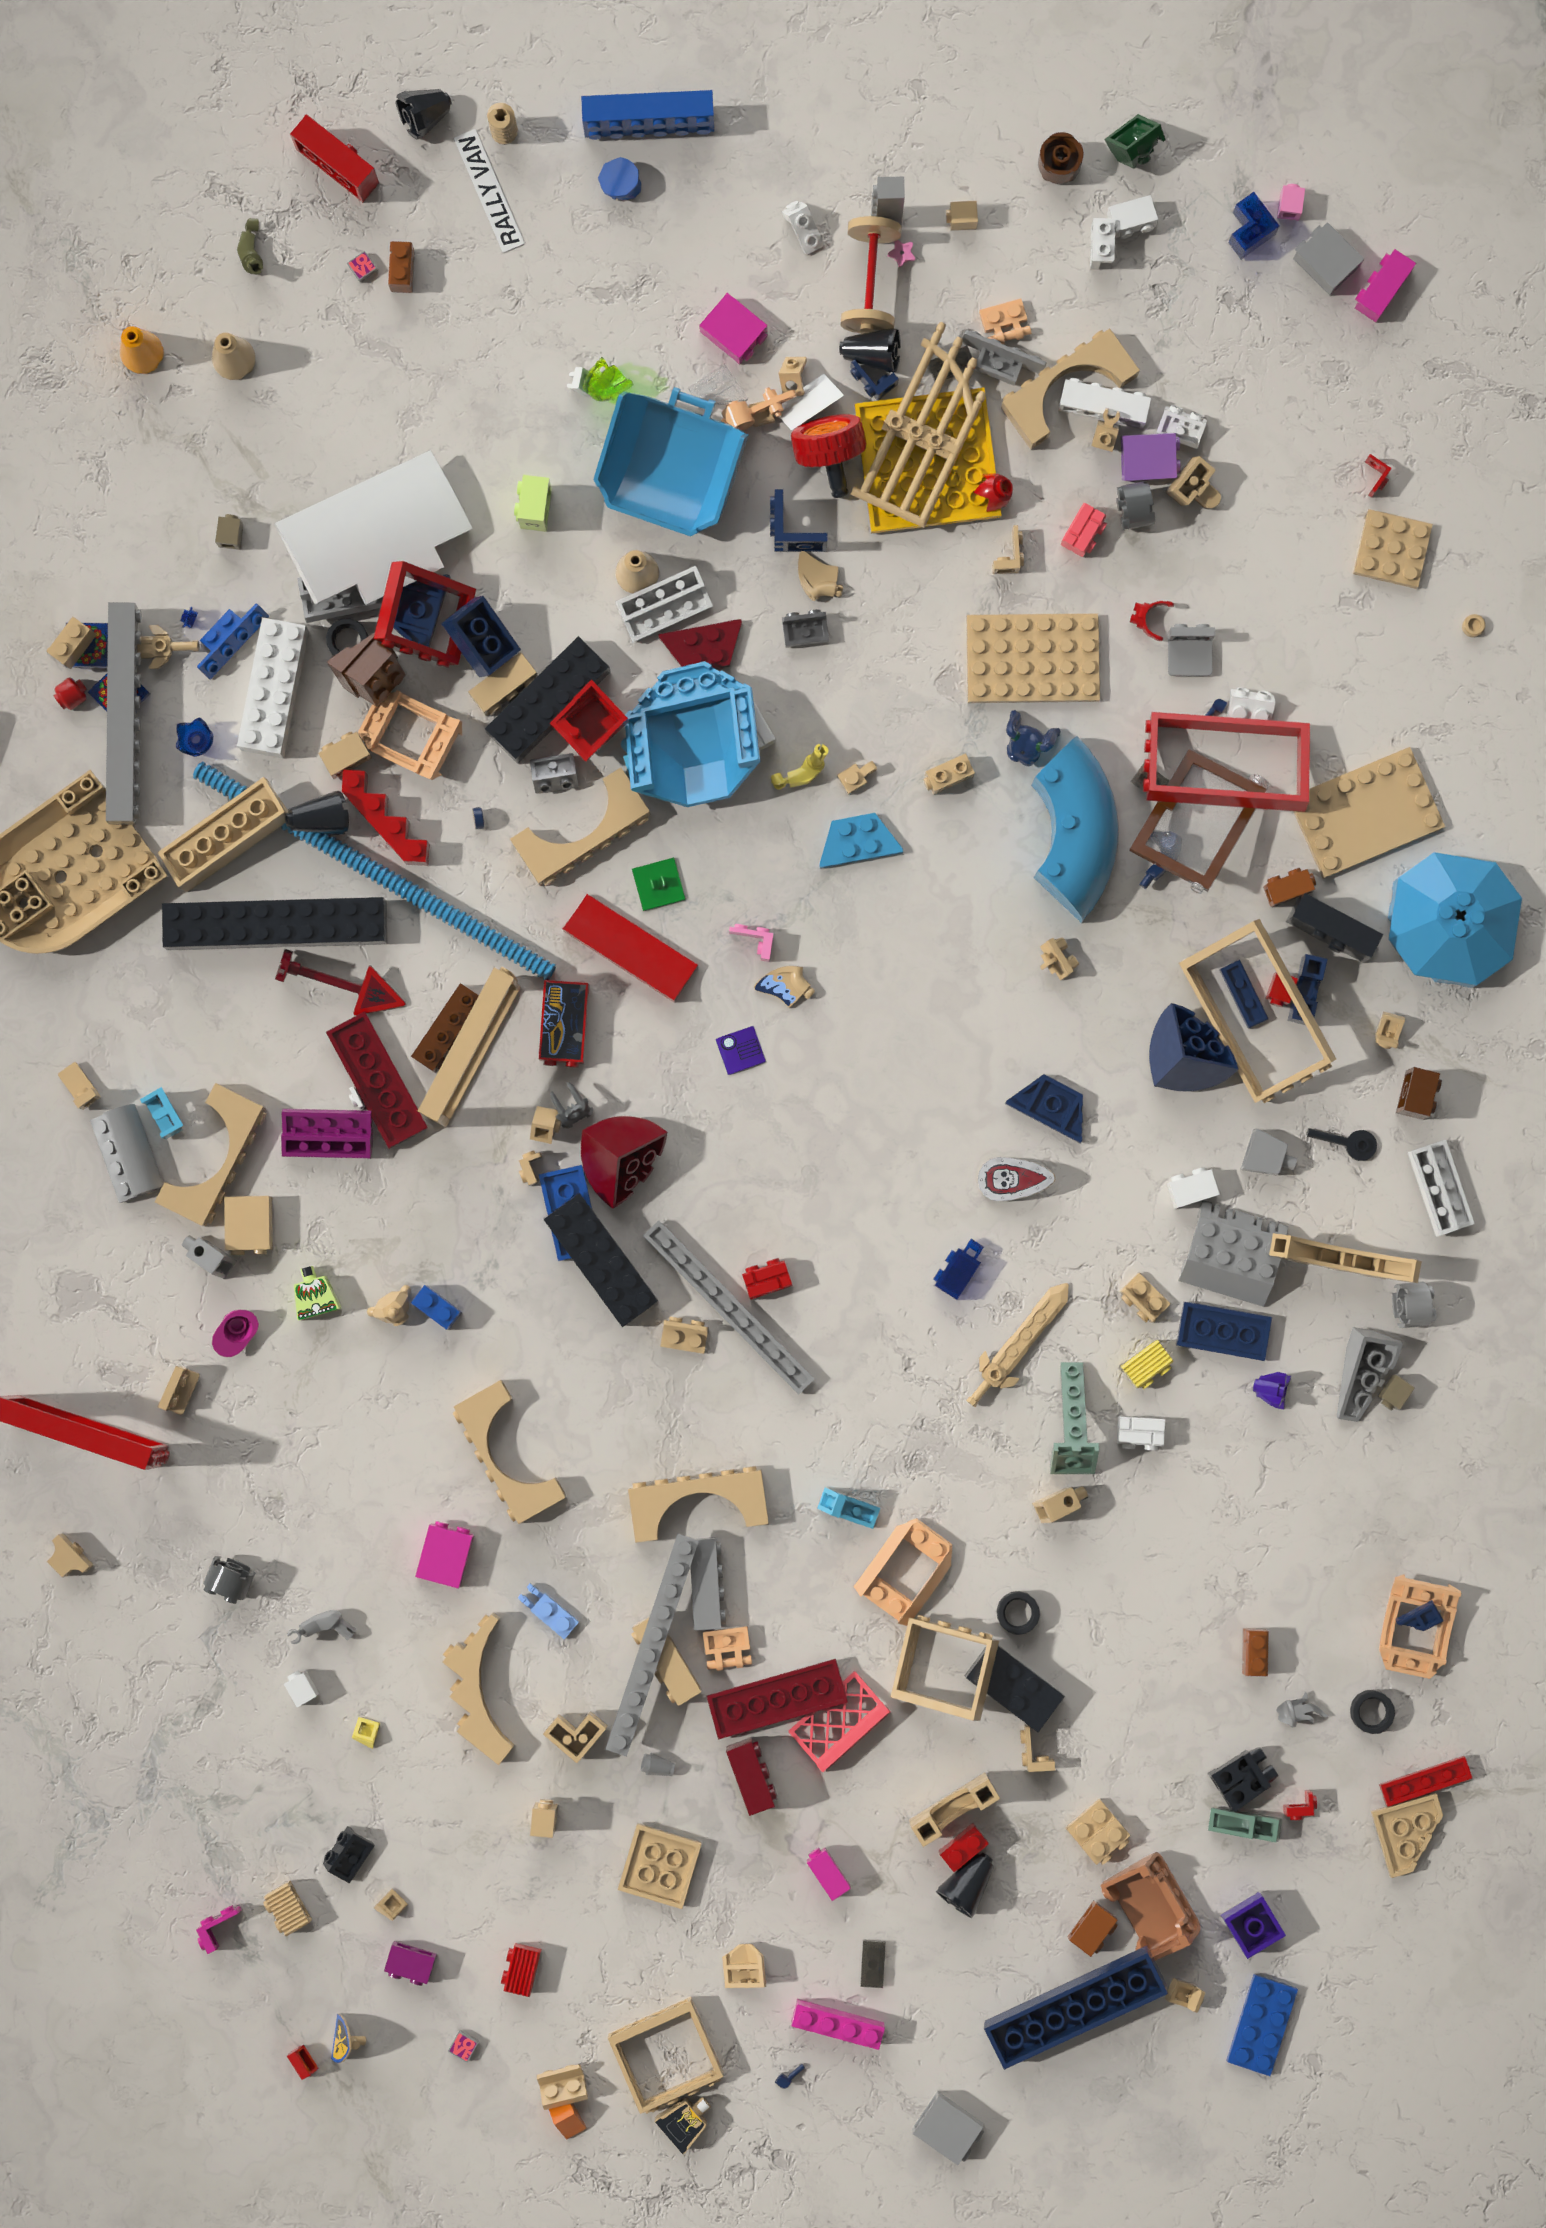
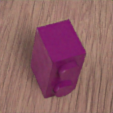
[384,1941,437,1986]

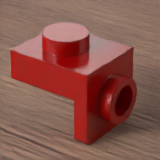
[1283,1790,1317,1820]

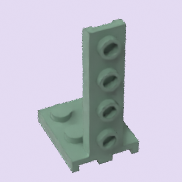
[1050,1362,1099,1474]

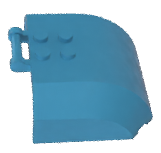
[593,387,749,537]

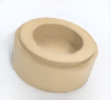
[1462,614,1485,637]

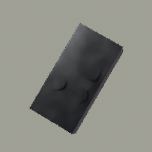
[1286,893,1384,963]
[964,1645,1065,1732]

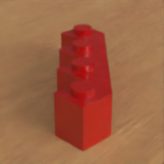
[342,770,430,866]

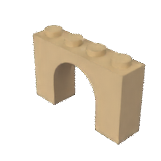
[909,1772,1000,1847]

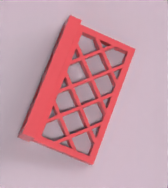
[788,1671,891,1772]

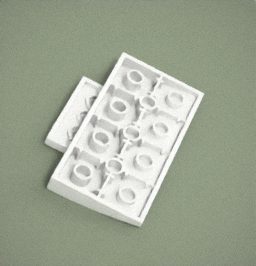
[275,450,473,605]

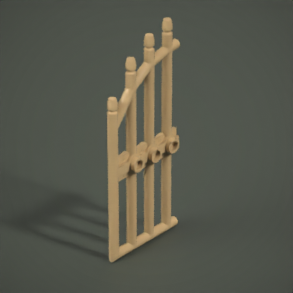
[851,322,986,528]

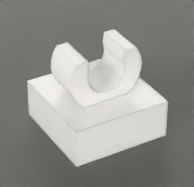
[567,367,595,396]

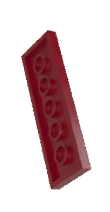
[326,1011,428,1149]
[706,1659,848,1740]

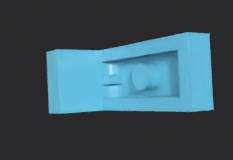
[817,1488,880,1529]

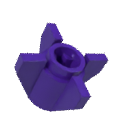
[1253,1372,1291,1410]

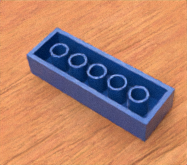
[581,90,714,140]

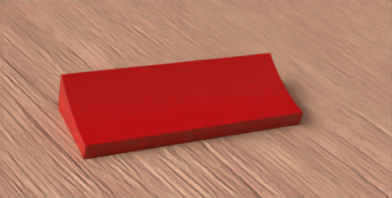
[562,894,698,1002]

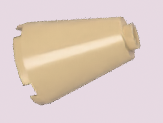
[212,332,256,380]
[615,550,659,593]

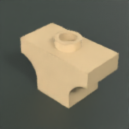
[47,1533,93,1577]

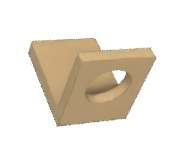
[778,357,807,396]

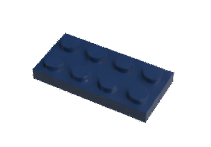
[1176,1302,1272,1361]

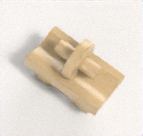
[1040,937,1079,980]

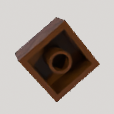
[1396,1067,1442,1120]

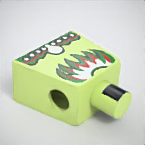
[294,1266,342,1321]

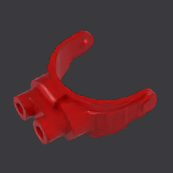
[1129,601,1174,641]

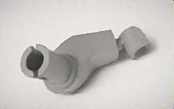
[287,1610,356,1644]

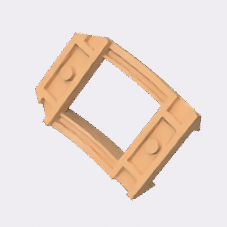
[358,690,462,780]
[854,1518,953,1626]
[1379,1574,1462,1679]

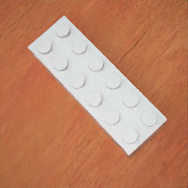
[237,617,309,758]

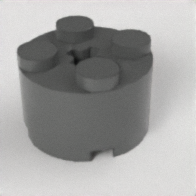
[1116,481,1155,530]
[203,1556,256,1604]

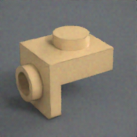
[1375,1011,1405,1049]
[519,1150,542,1186]
[1165,1978,1205,2013]

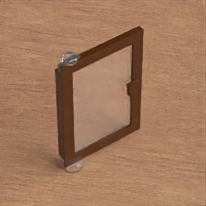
[1129,749,1270,894]

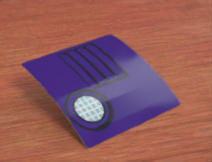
[716,1026,766,1075]

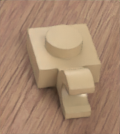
[837,761,877,795]

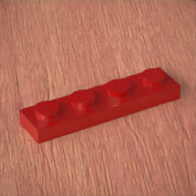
[1379,1756,1472,1807]

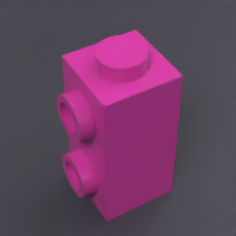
[807,1847,851,1901]

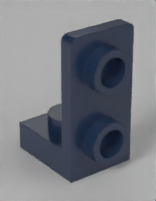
[850,360,899,401]

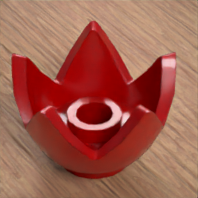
[974,473,1013,512]

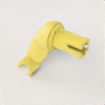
[771,744,829,790]

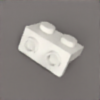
[1227,687,1275,720]

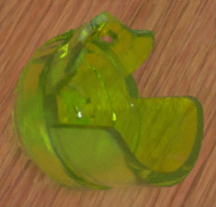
[583,357,634,402]

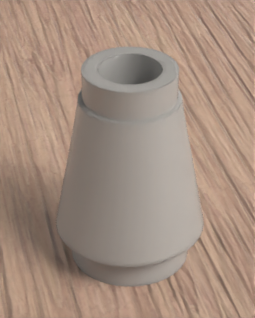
[641,1753,675,1776]

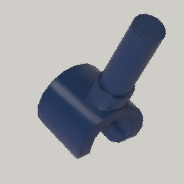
[1204,699,1227,716]
[775,2064,805,2089]

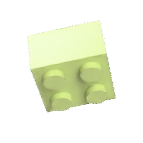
[514,475,552,532]

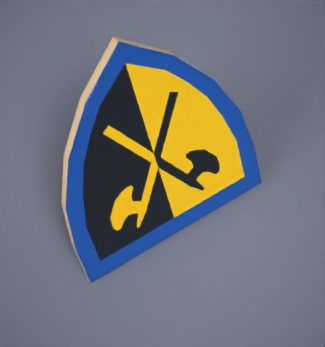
[331,2014,366,2063]

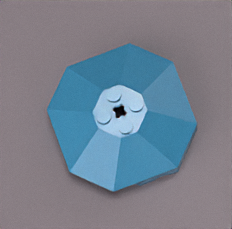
[1388,852,1522,988]

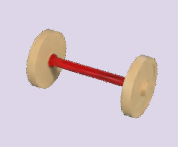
[840,216,902,334]

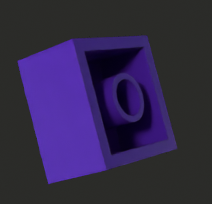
[1221,1892,1286,1959]

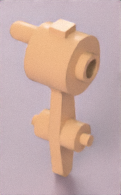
[721,387,797,431]

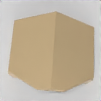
[722,1944,766,1988]

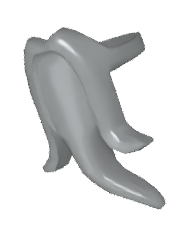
[1276,1692,1328,1728]

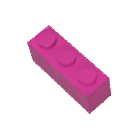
[1355,249,1416,322]

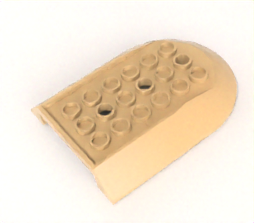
[0,770,167,954]

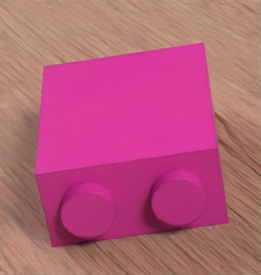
[699,292,768,365]
[415,1521,474,1588]

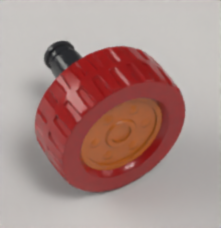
[791,414,867,498]

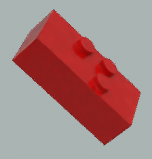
[290,114,379,203]

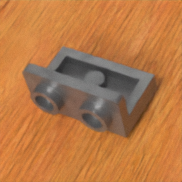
[782,609,829,648]

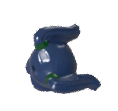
[1006,710,1061,767]

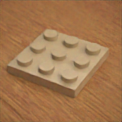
[1353,509,1433,589]
[618,1823,702,1909]

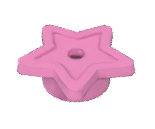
[887,240,915,267]

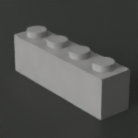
[871,176,905,226]
[690,1537,726,1630]

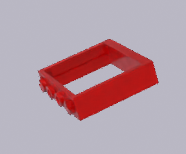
[373,561,476,668]

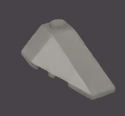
[1337,1327,1403,1422]

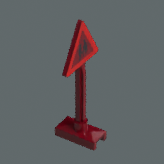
[275,949,405,1015]

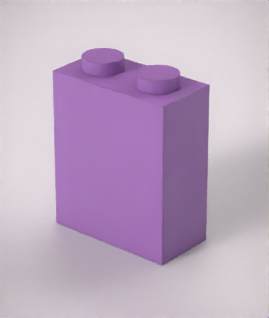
[1121,433,1181,481]

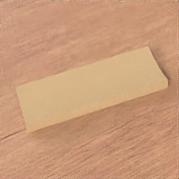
[158,777,288,892]

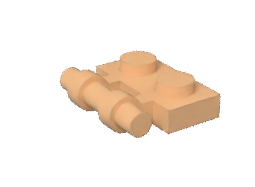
[979,299,1032,344]
[703,1626,752,1671]

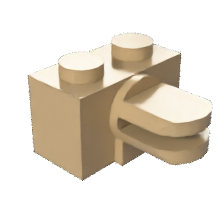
[1166,456,1221,509]

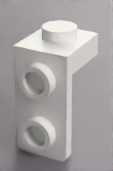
[782,201,824,255]

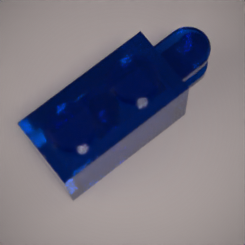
[933,1238,984,1300]

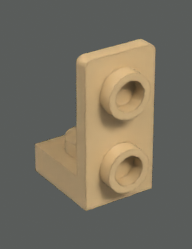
[992,525,1024,574]
[58,1062,101,1110]
[1020,1724,1055,1772]

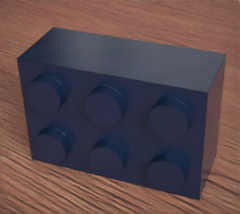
[441,596,521,678]

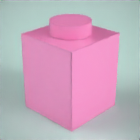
[1277,184,1305,221]

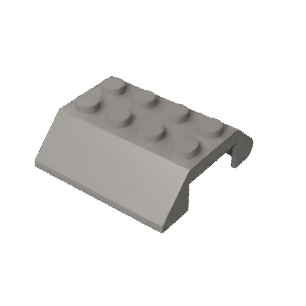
[1178,1200,1288,1307]

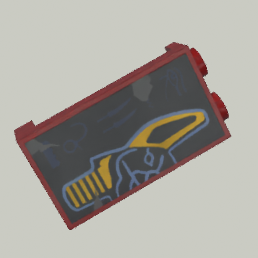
[538,980,590,1068]

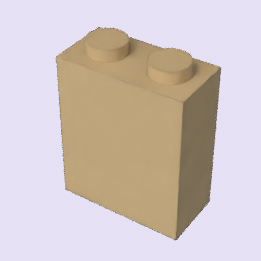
[224,1196,273,1255]

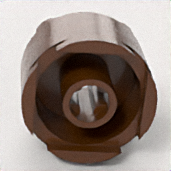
[1038,132,1084,184]

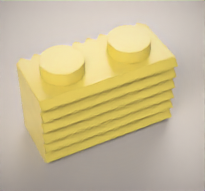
[1120,1340,1174,1389]

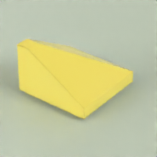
[352,1717,380,1749]

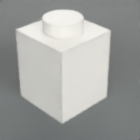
[284,1670,319,1707]

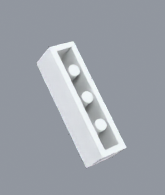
[1058,378,1151,429]

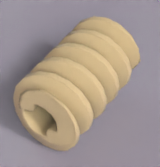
[487,103,518,145]

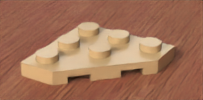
[1371,1793,1443,1878]

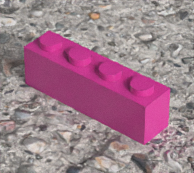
[791,1999,885,2050]

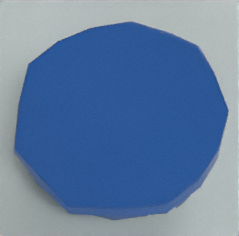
[598,157,641,200]

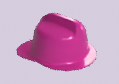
[212,1310,259,1357]

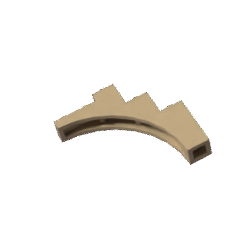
[1269,1233,1422,1283]
[443,1613,514,1765]

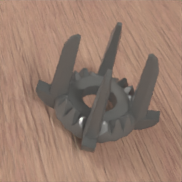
[550,1082,593,1128]

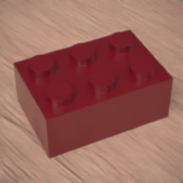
[726,1737,777,1816]

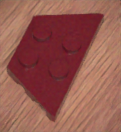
[658,619,742,669]

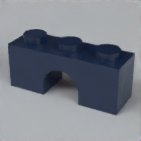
[1287,954,1328,1025]

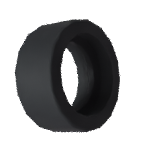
[326,618,368,656]
[996,1591,1040,1635]
[1350,1690,1395,1734]

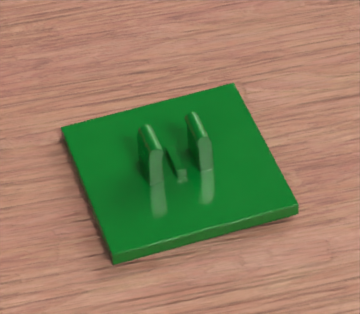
[632,857,686,911]

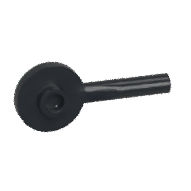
[1306,1128,1377,1161]

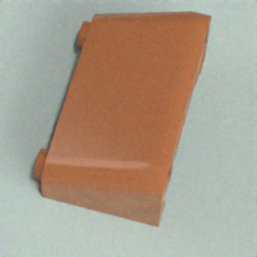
[1100,1852,1201,1961]

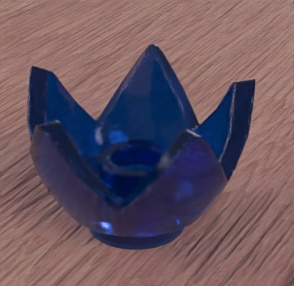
[176,717,214,757]

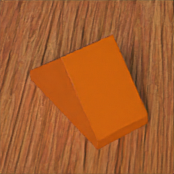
[549,2103,587,2140]

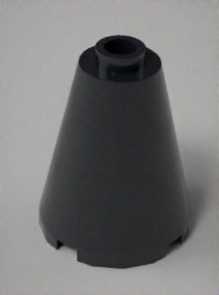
[839,328,901,373]
[285,791,349,835]
[936,1852,994,1918]

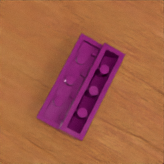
[281,1109,373,1159]

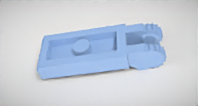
[518,1583,579,1639]

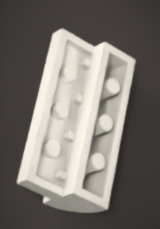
[615,566,713,642]
[1407,1140,1475,1237]

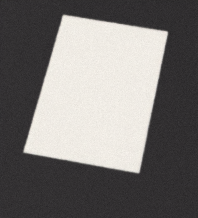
[780,374,844,431]

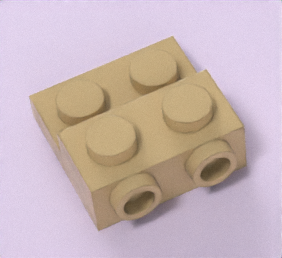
[1066,1799,1130,1865]

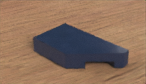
[1395,1600,1444,1631]

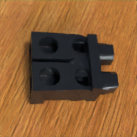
[1208,1747,1279,1812]

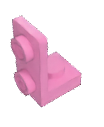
[729,924,773,962]

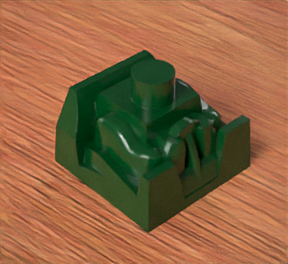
[1104,114,1166,169]

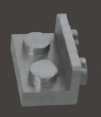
[530,753,579,793]

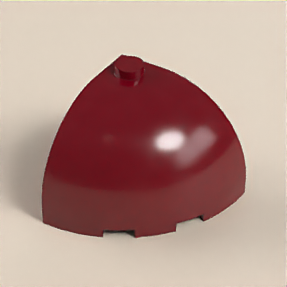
[581,1116,668,1209]

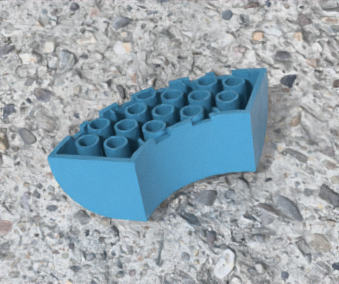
[1031,736,1119,923]

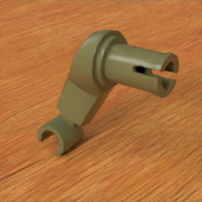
[237,218,263,275]

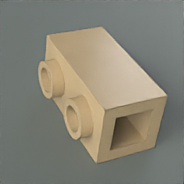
[923,753,975,794]

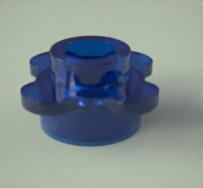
[180,607,198,628]

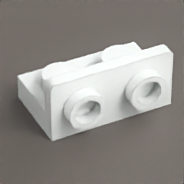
[1090,218,1115,270]
[1156,405,1207,449]

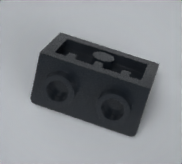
[323,1826,375,1884]

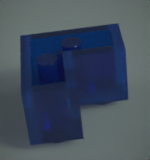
[1228,192,1280,260]

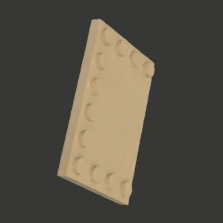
[1293,747,1445,879]

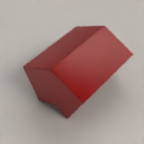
[287,2045,319,2080]

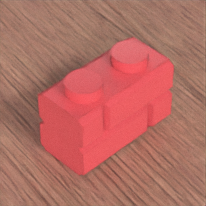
[1061,503,1107,557]

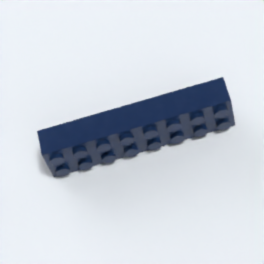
[984,1945,1168,2070]

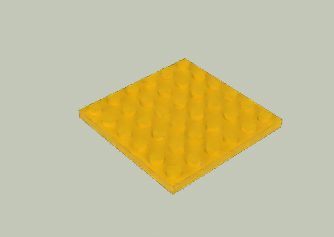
[854,387,1002,534]

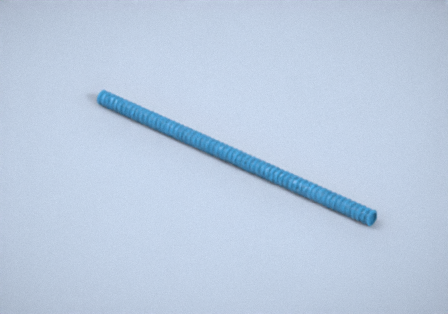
[193,761,556,980]

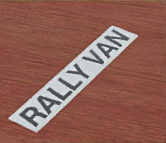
[454,129,525,253]

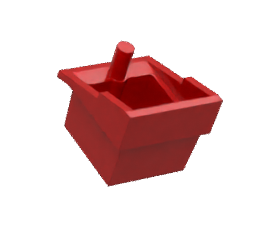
[550,680,629,762]

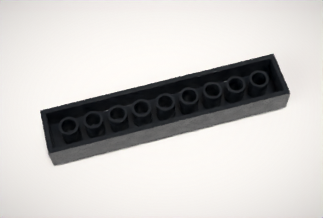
[162,897,387,950]

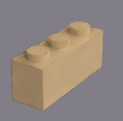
[468,652,538,716]

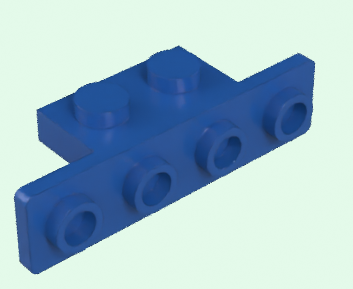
[197,603,269,679]

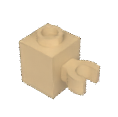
[1091,408,1120,452]

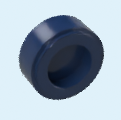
[472,807,484,830]

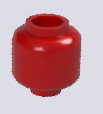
[53,677,87,710]

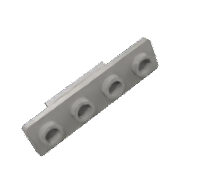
[962,330,1047,386]

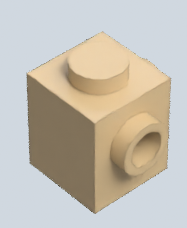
[530,1106,561,1144]

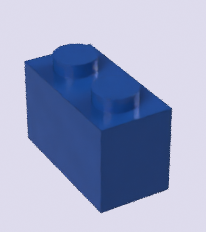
[411,1285,462,1330]

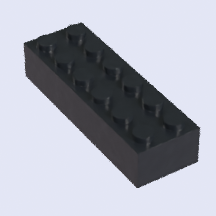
[485,636,611,764]
[543,1192,658,1328]

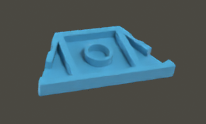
[819,813,903,869]

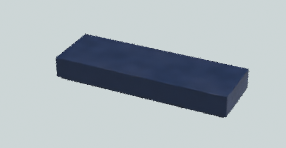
[1219,960,1269,1029]

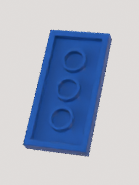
[539,1165,592,1261]
[1226,1974,1298,2077]

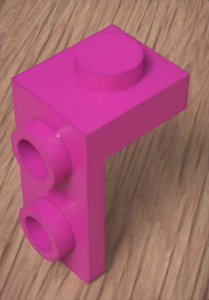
[196,1905,242,1954]

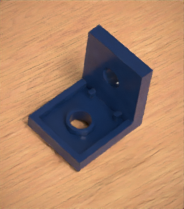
[770,489,828,552]

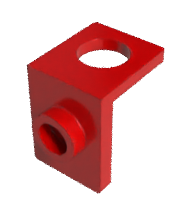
[1365,454,1392,498]

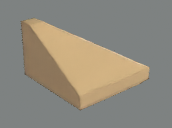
[374,1889,408,1921]

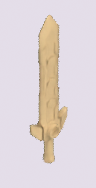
[47,625,200,669]
[966,1283,1069,1407]

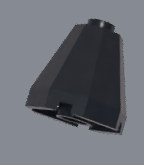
[395,89,452,140]

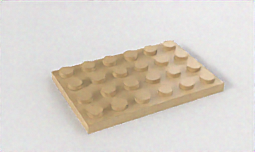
[966,614,1100,703]

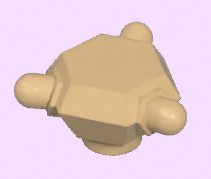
[367,1285,411,1326]

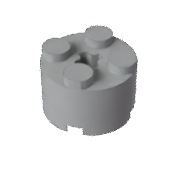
[1392,1281,1437,1328]

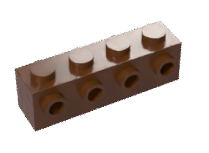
[411,983,479,1073]

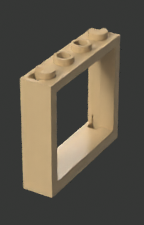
[890,1615,999,1721]
[608,1997,724,2114]

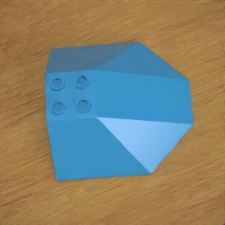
[625,661,761,807]

